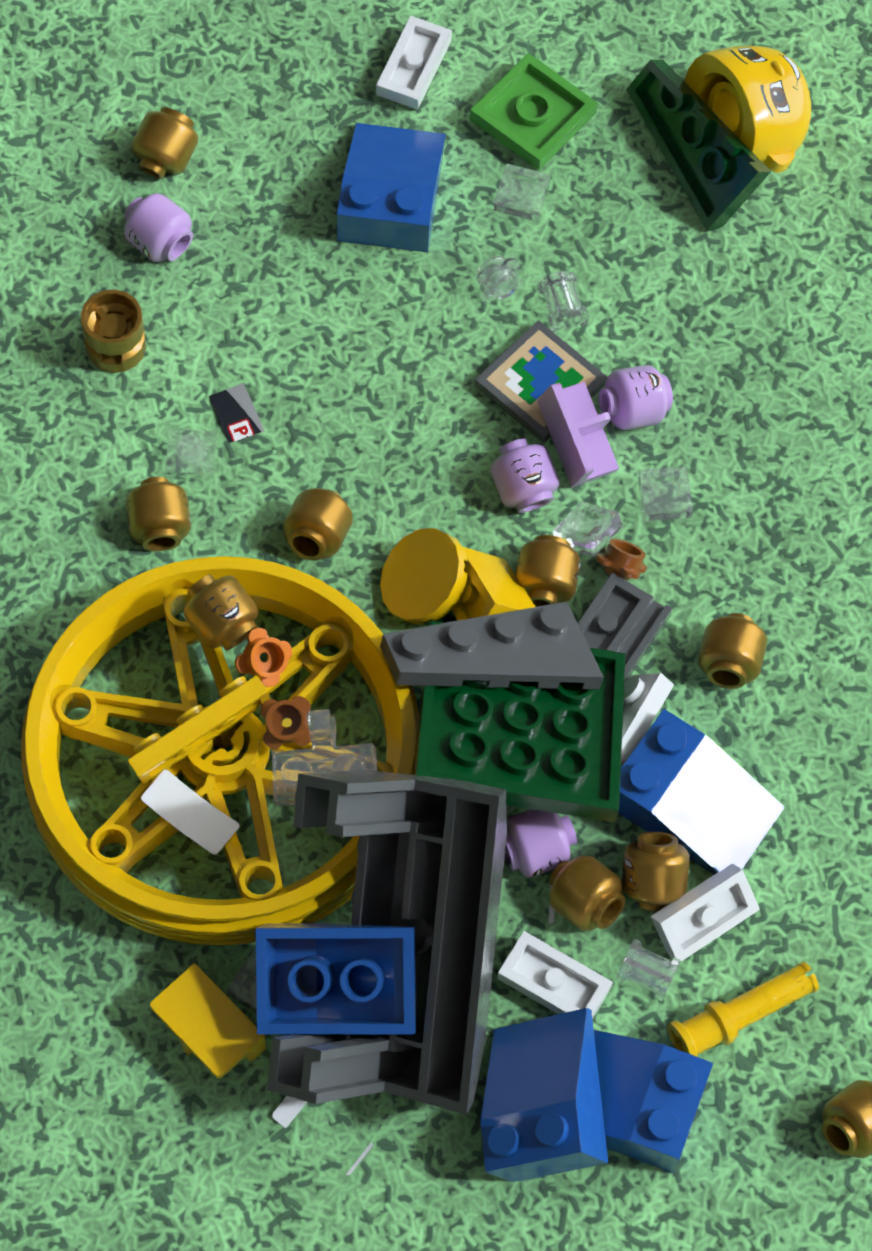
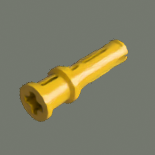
[667,961,819,1057]

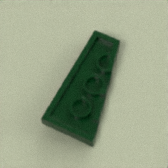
[626,60,771,231]

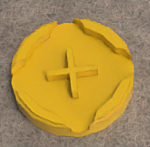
[380,528,468,625]

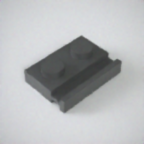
[578,573,672,682]

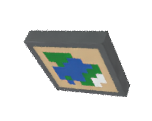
[474,320,607,444]

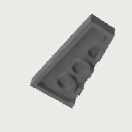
[380,602,604,689]

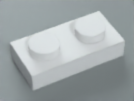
[376,16,452,110]
[621,673,674,765]
[651,863,760,963]
[497,931,613,1019]

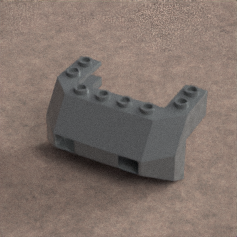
[267,770,507,1115]

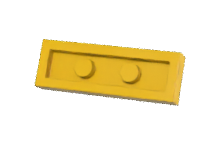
[128,675,270,785]

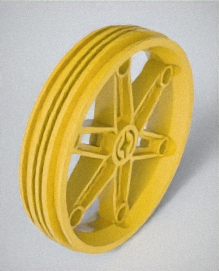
[21,556,420,945]

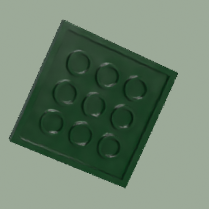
[414,621,626,823]

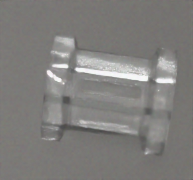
[537,271,589,332]
[616,938,681,1001]

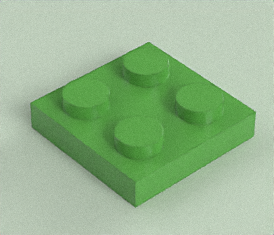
[470,53,598,170]

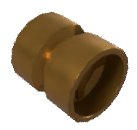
[81,289,146,373]

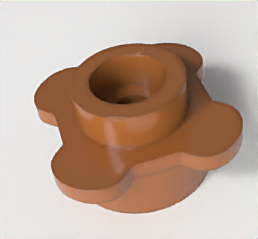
[595,539,647,580]
[260,696,313,749]

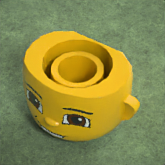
[684,46,811,173]

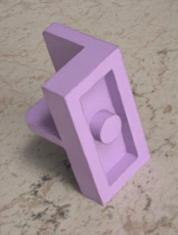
[537,382,619,488]

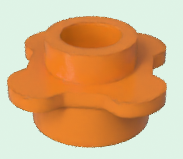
[235,628,292,687]

